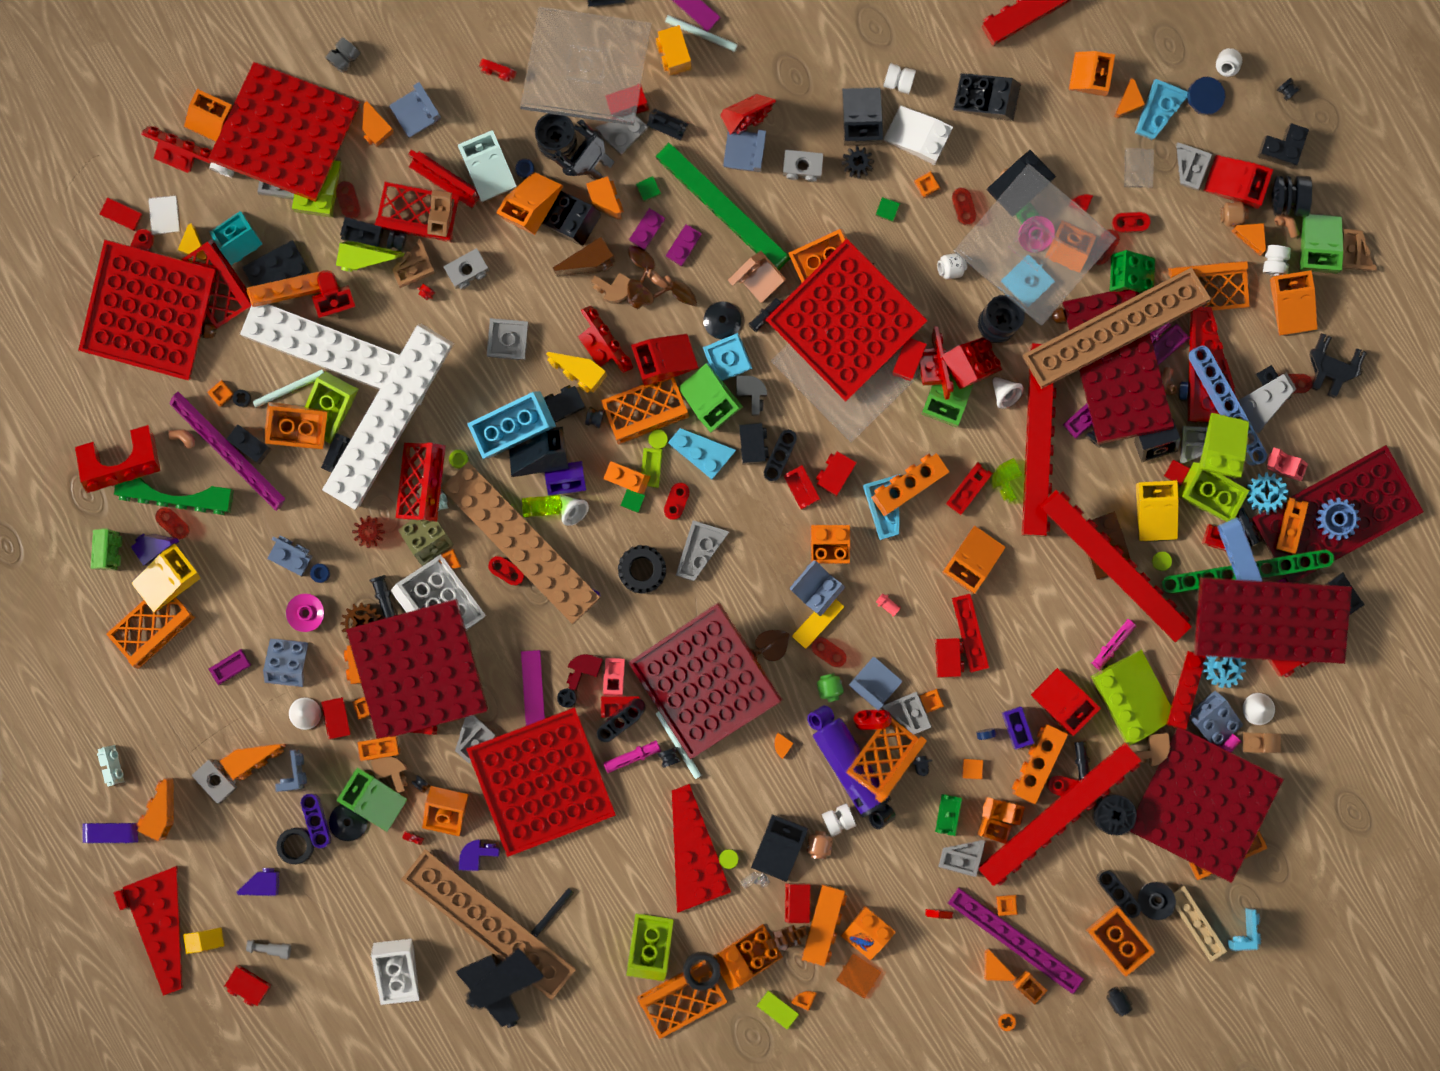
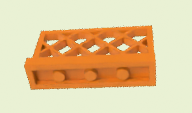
[1168,261,1249,313]
[601,377,689,445]
[106,597,196,669]
[846,719,927,803]
[637,960,728,1039]

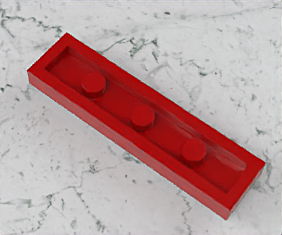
[951,594,989,673]
[1166,651,1206,730]

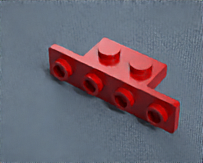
[141,126,212,173]
[578,306,634,373]
[919,326,954,400]

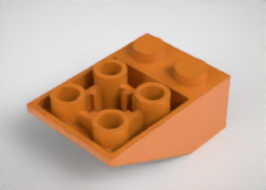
[496,172,563,235]
[1270,270,1317,336]
[942,525,1006,594]
[220,744,286,781]
[137,778,174,841]
[713,924,783,990]

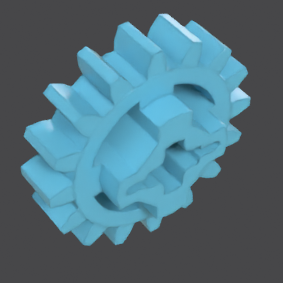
[1246,472,1288,515]
[1203,656,1246,688]

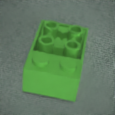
[1299,214,1343,274]
[678,363,743,433]
[921,364,973,428]
[91,529,122,571]
[336,768,408,832]

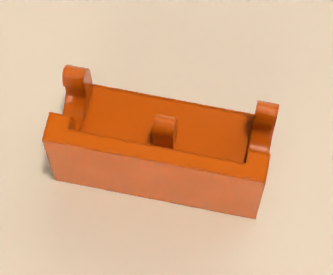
[357,736,401,761]

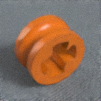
[998,1014,1016,1031]

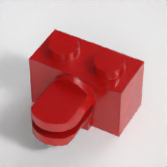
[312,270,355,318]

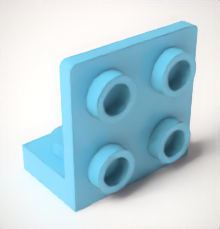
[1228,908,1261,950]

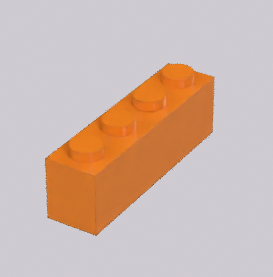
[801,884,847,966]

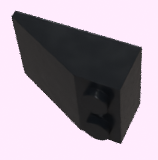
[986,149,1056,217]

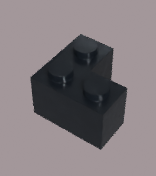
[1257,123,1309,169]

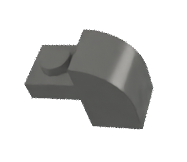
[737,376,767,416]

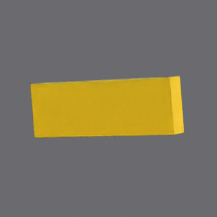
[792,599,844,649]

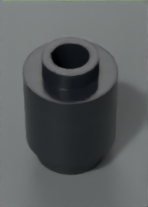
[1106,986,1133,1017]

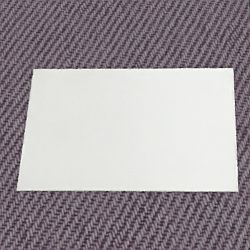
[149,196,179,234]

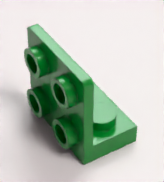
[1109,250,1155,293]

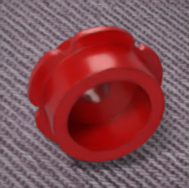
[418,284,435,300]

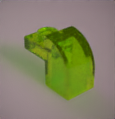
[991,458,1022,504]
[522,495,562,517]

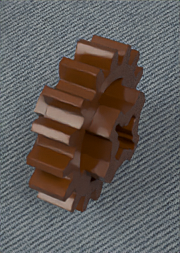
[340,603,382,639]
[766,925,808,951]

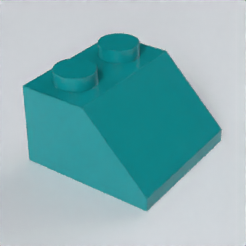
[210,211,263,265]

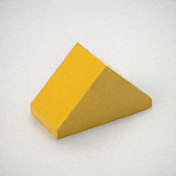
[178,224,207,262]
[183,927,225,954]

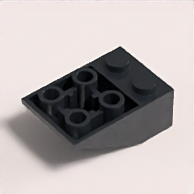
[953,73,1021,121]
[842,87,883,145]
[542,191,602,247]
[509,426,569,477]
[751,814,808,882]

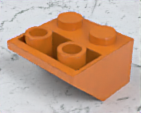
[1069,51,1115,96]
[184,89,232,142]
[586,176,624,220]
[811,525,850,564]

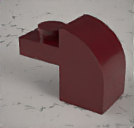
[566,654,603,691]

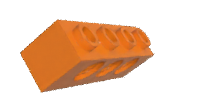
[871,453,949,516]
[1011,724,1068,804]

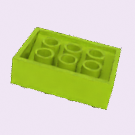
[1090,649,1171,746]

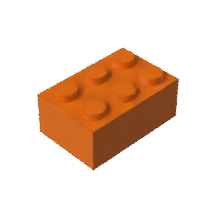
[1086,905,1155,977]

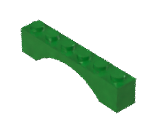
[114,477,234,516]

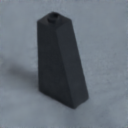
[465,948,545,1010]
[456,954,521,1028]

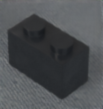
[544,385,586,423]
[739,423,769,465]
[226,424,272,464]

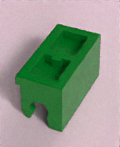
[935,794,962,836]

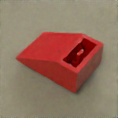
[720,94,776,135]
[1203,155,1273,209]
[631,334,699,386]
[942,337,1003,389]
[1030,668,1101,736]

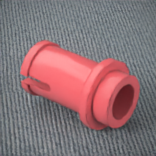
[876,593,901,617]

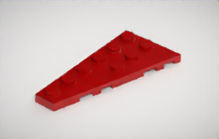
[1188,307,1240,422]
[671,784,731,913]
[122,866,183,996]

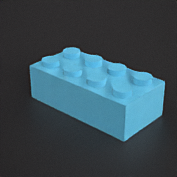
[468,391,556,459]

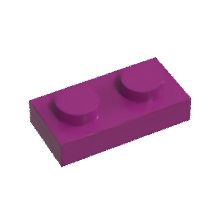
[629,208,665,250]
[665,224,702,267]

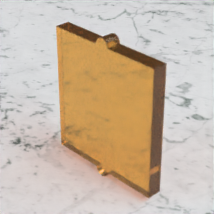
[836,954,881,999]

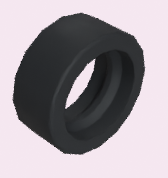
[276,828,314,865]
[683,952,721,991]

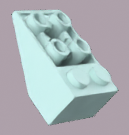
[458,130,517,202]

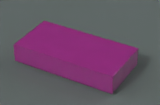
[208,649,252,685]

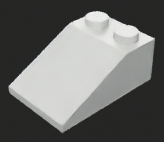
[884,106,953,165]
[371,939,419,1005]

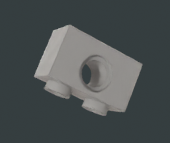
[783,150,823,182]
[444,248,489,289]
[191,759,238,804]

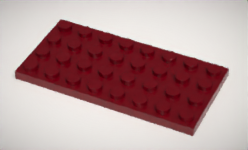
[1062,289,1174,445]
[1251,445,1424,583]
[1194,577,1352,664]

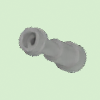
[246,940,291,960]

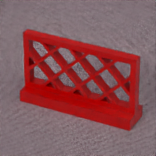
[408,149,480,209]
[375,182,460,243]
[181,239,252,329]
[395,442,446,522]

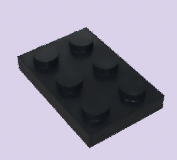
[242,240,311,286]

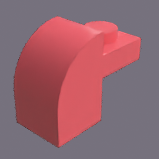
[1267,448,1308,481]
[603,658,625,696]

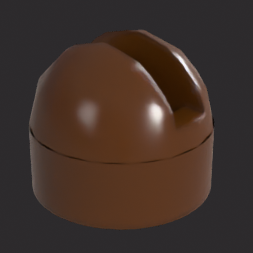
[1052,307,1066,323]
[202,323,216,339]

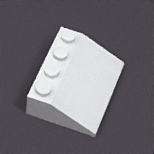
[391,554,486,631]

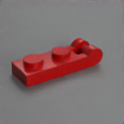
[946,462,993,516]

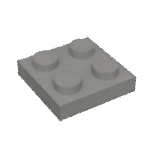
[487,318,529,360]

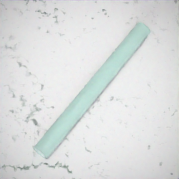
[665,15,737,52]
[253,370,324,408]
[655,711,702,779]

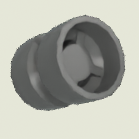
[325,37,361,73]

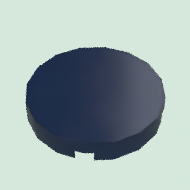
[1187,76,1225,115]

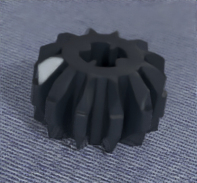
[842,146,874,179]

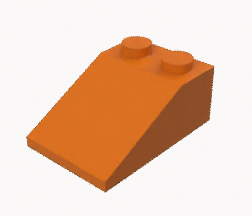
[788,229,847,282]
[264,402,327,449]

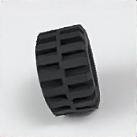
[618,545,666,594]

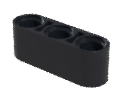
[763,429,797,483]
[596,698,646,742]
[1096,870,1141,918]

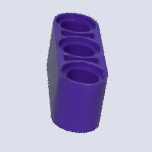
[301,793,331,848]
[82,823,138,843]

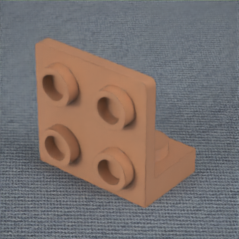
[728,251,786,302]

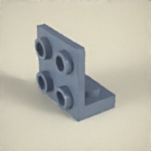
[390,82,441,138]
[723,130,766,173]
[267,536,313,576]
[790,560,845,616]
[263,639,308,687]
[849,657,902,710]
[1189,691,1243,746]
[275,750,307,792]

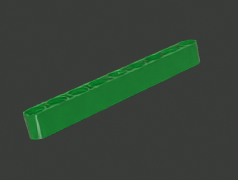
[655,143,790,271]
[1161,550,1334,593]

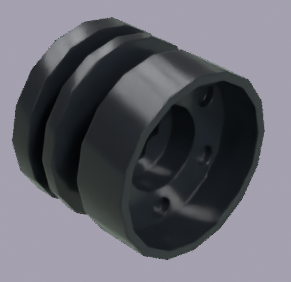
[535,112,577,160]
[1271,175,1312,217]
[978,295,1025,343]
[1092,794,1137,836]

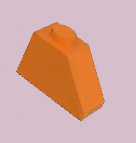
[362,101,394,147]

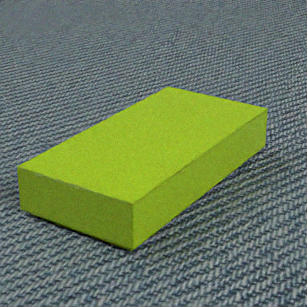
[641,448,663,488]
[757,990,799,1030]

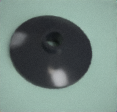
[703,301,742,340]
[329,804,368,841]
[1138,882,1176,920]

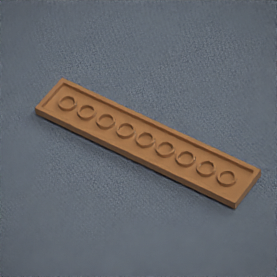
[1023,268,1211,389]
[441,462,600,624]
[401,849,576,1000]

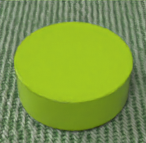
[648,430,668,449]
[449,450,469,469]
[1152,552,1172,571]
[719,849,738,869]

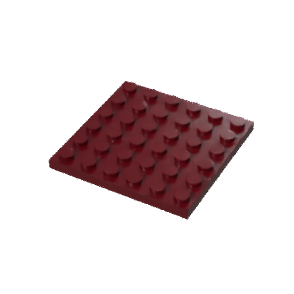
[346,599,488,739]
[628,602,782,760]
[1129,728,1284,883]

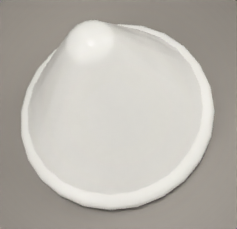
[992,377,1024,409]
[558,495,589,526]
[1243,693,1275,725]
[289,698,322,730]

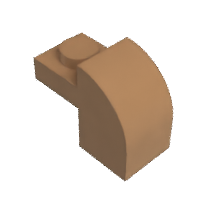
[427,190,453,237]
[591,272,631,304]
[1135,733,1170,766]
[1243,733,1281,753]
[371,756,408,793]

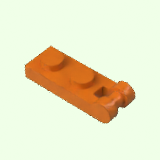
[1276,497,1308,554]

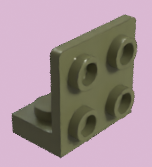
[398,515,454,566]

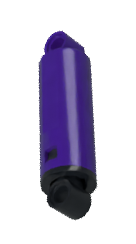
[807,705,896,830]

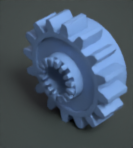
[1316,498,1360,541]

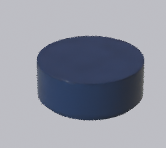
[515,159,535,179]
[1179,381,1188,401]
[310,564,330,583]
[976,728,996,740]

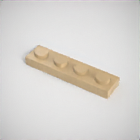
[1174,886,1227,962]

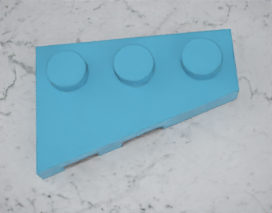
[1135,79,1188,140]
[668,428,736,480]
[863,474,900,540]

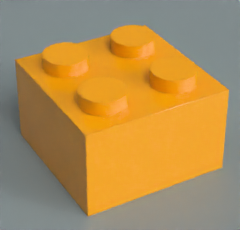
[655,25,692,76]

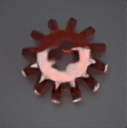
[352,516,385,548]

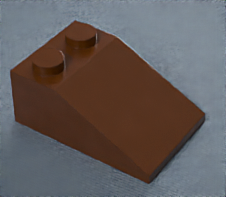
[553,237,615,276]
[1087,511,1131,580]

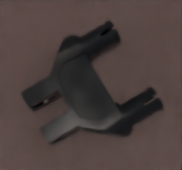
[552,120,614,181]
[1309,333,1367,398]

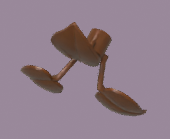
[627,246,697,309]
[749,630,790,661]

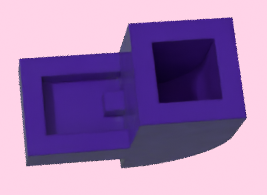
[459,839,500,871]

